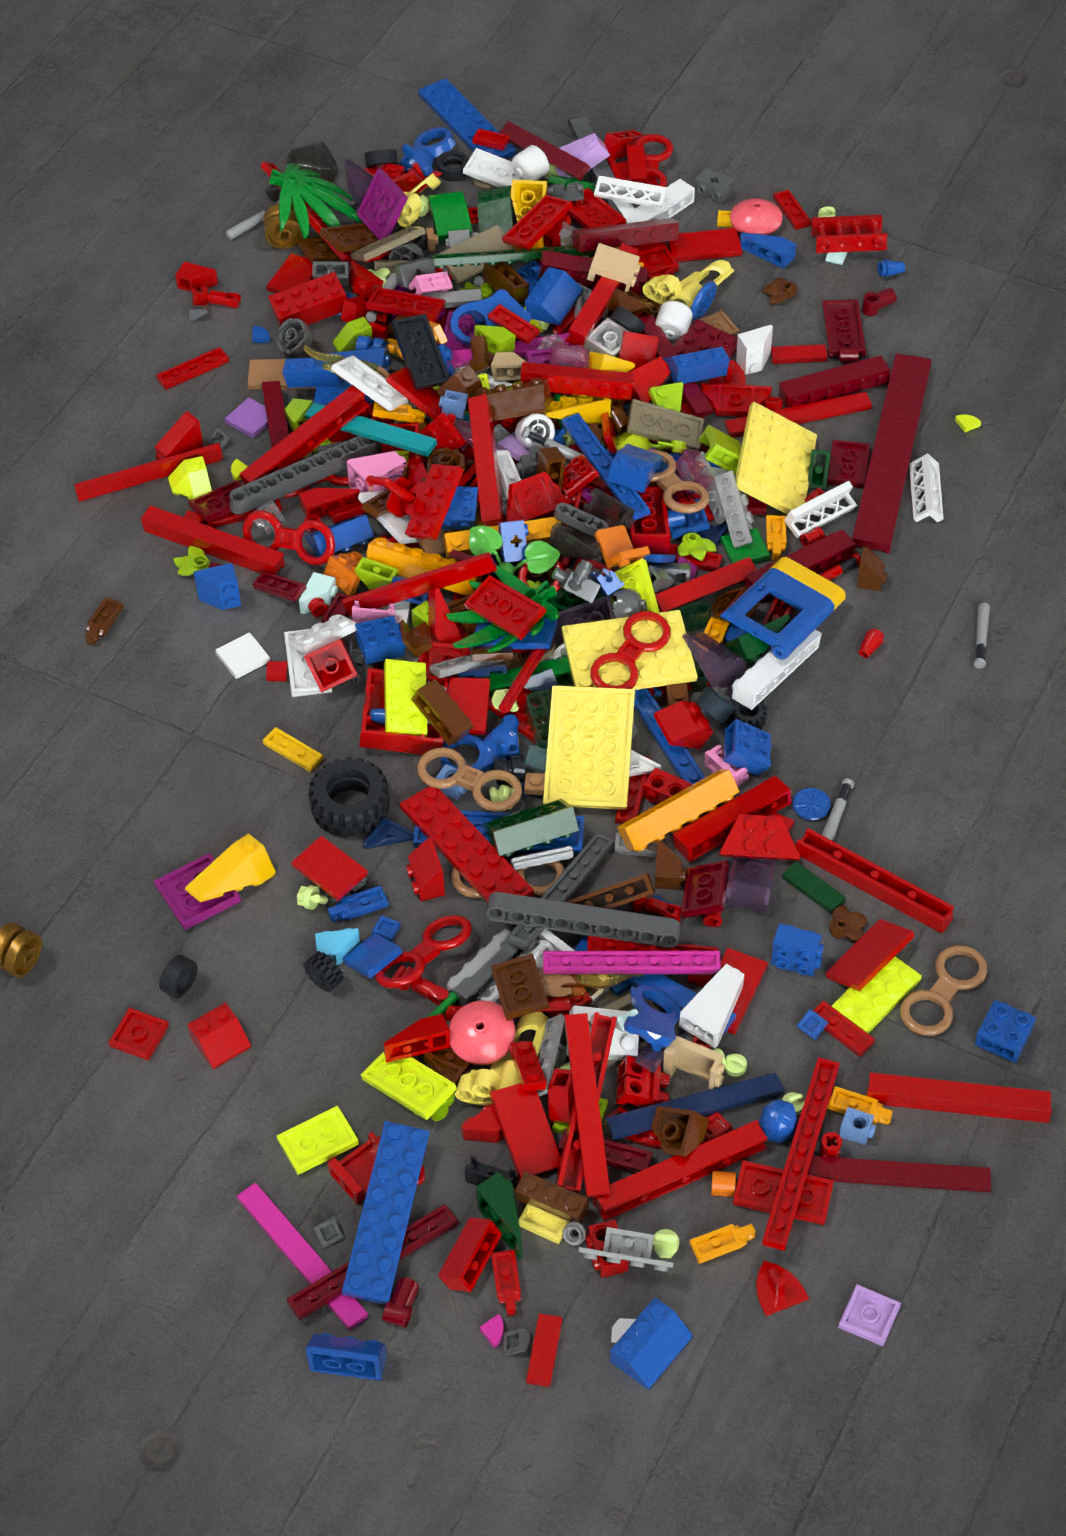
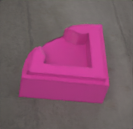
[479,1314,504,1348]

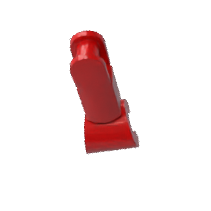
[191,285,241,308]
[633,897,682,922]
[392,965,449,1006]

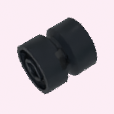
[494,755,525,784]

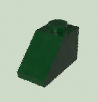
[808,449,831,490]

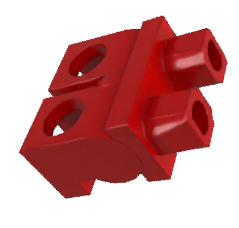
[616,1055,670,1108]

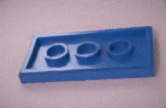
[475,618,557,649]

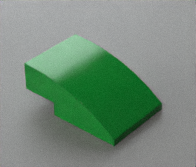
[428,191,472,242]

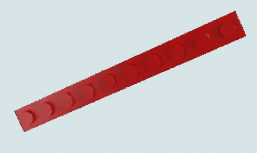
[762,1057,840,1251]

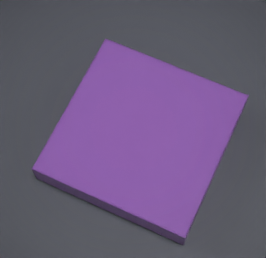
[225,397,268,439]

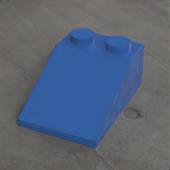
[608,444,663,493]

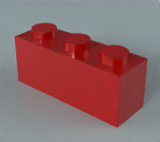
[438,1217,502,1292]

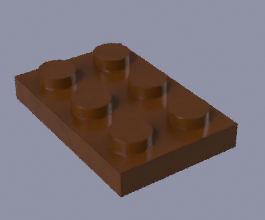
[491,953,550,1020]

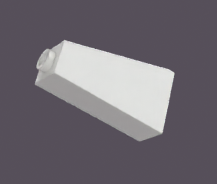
[679,964,745,1048]

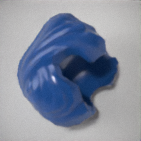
[758,1099,798,1143]

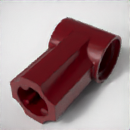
[862,287,897,316]
[382,1277,419,1328]

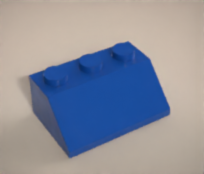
[525,267,583,325]
[662,347,730,384]
[282,357,346,388]
[305,515,374,557]
[610,1297,693,1390]
[306,1333,387,1381]

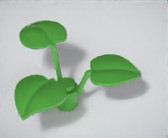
[469,526,560,575]

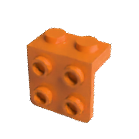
[595,525,650,568]
[323,552,362,596]

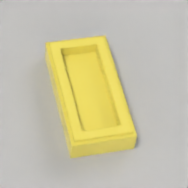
[518,1203,569,1244]

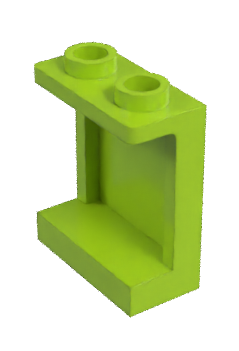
[699,425,742,475]

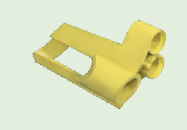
[397,173,442,228]
[642,260,734,308]
[455,1012,550,1106]

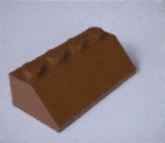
[472,378,552,421]

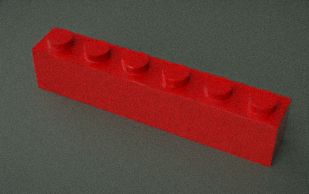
[520,362,634,400]
[673,775,792,862]

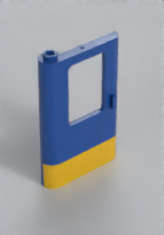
[720,557,846,660]

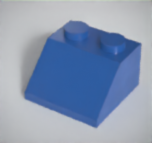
[194,563,241,610]

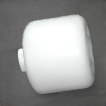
[512,145,550,181]
[655,301,693,340]
[515,413,555,449]

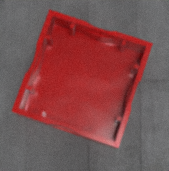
[359,668,449,755]

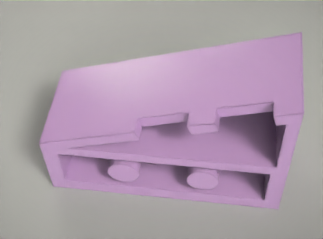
[555,133,610,178]

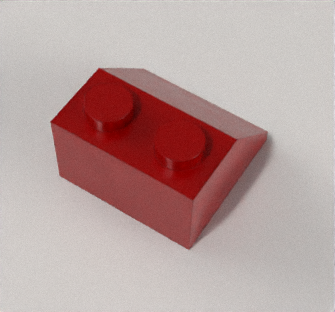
[304,638,358,693]
[653,701,714,749]
[406,838,445,902]
[187,1002,251,1069]

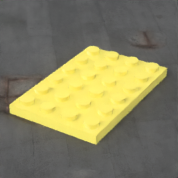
[735,402,817,515]
[561,610,698,690]
[543,686,635,810]

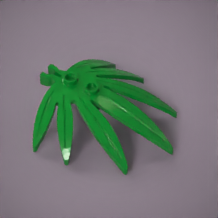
[269,163,364,239]
[446,565,560,653]

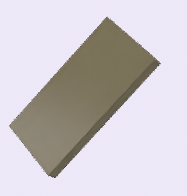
[439,225,514,284]
[350,226,426,261]
[626,399,704,452]

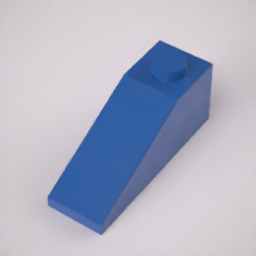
[740,233,796,269]

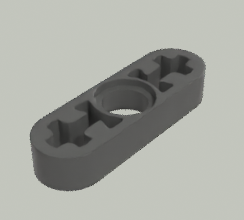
[554,503,608,538]

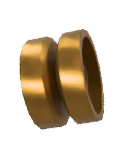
[263,204,303,249]
[0,922,43,978]

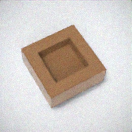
[426,227,439,253]
[524,773,545,795]

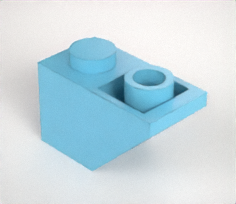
[315,928,360,965]

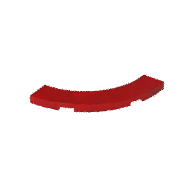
[603,1106,733,1150]

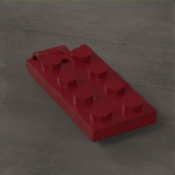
[822,299,866,363]

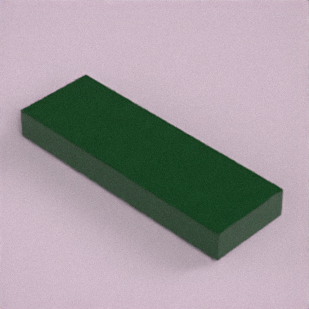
[782,862,846,914]

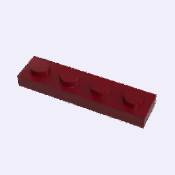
[558,1128,653,1173]

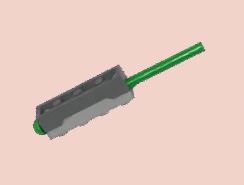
[427,928,523,1017]

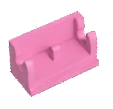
[409,272,453,295]
[352,601,396,624]
[704,745,749,786]

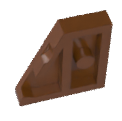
[423,1047,473,1086]

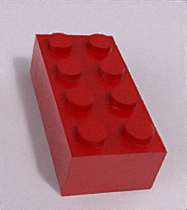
[268,271,347,326]
[625,486,670,555]

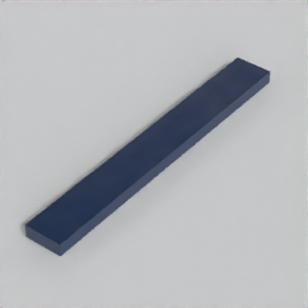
[605,1072,784,1140]

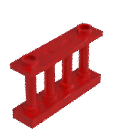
[811,214,887,253]

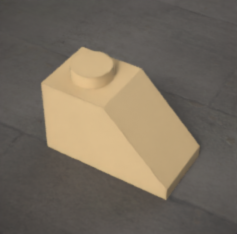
[491,352,526,381]

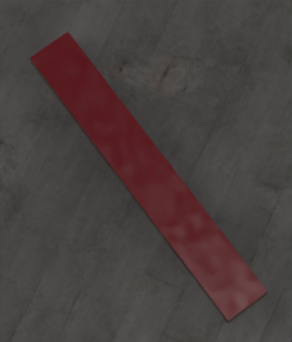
[852,353,932,554]

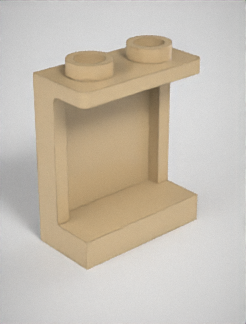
[587,243,641,292]
[663,1036,725,1090]

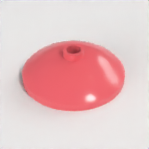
[730,198,782,235]
[449,1001,515,1065]

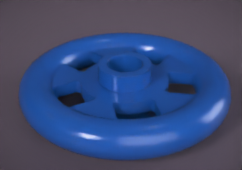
[690,281,717,320]

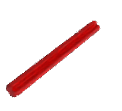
[498,637,554,714]

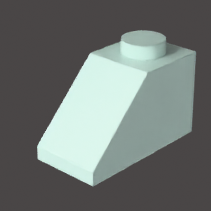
[299,572,338,614]

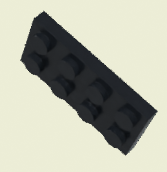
[390,314,450,391]

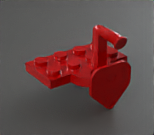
[365,464,464,540]

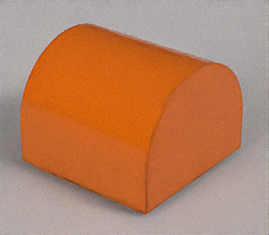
[711,1171,736,1197]

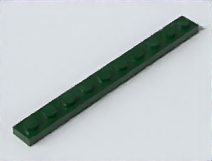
[430,245,596,268]

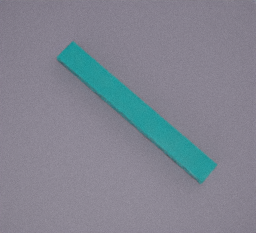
[305,402,438,457]

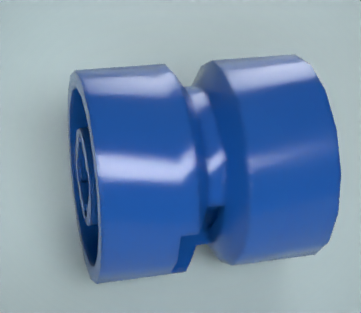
[355,335,386,350]

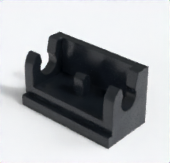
[465,1156,517,1186]

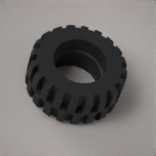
[309,757,390,838]

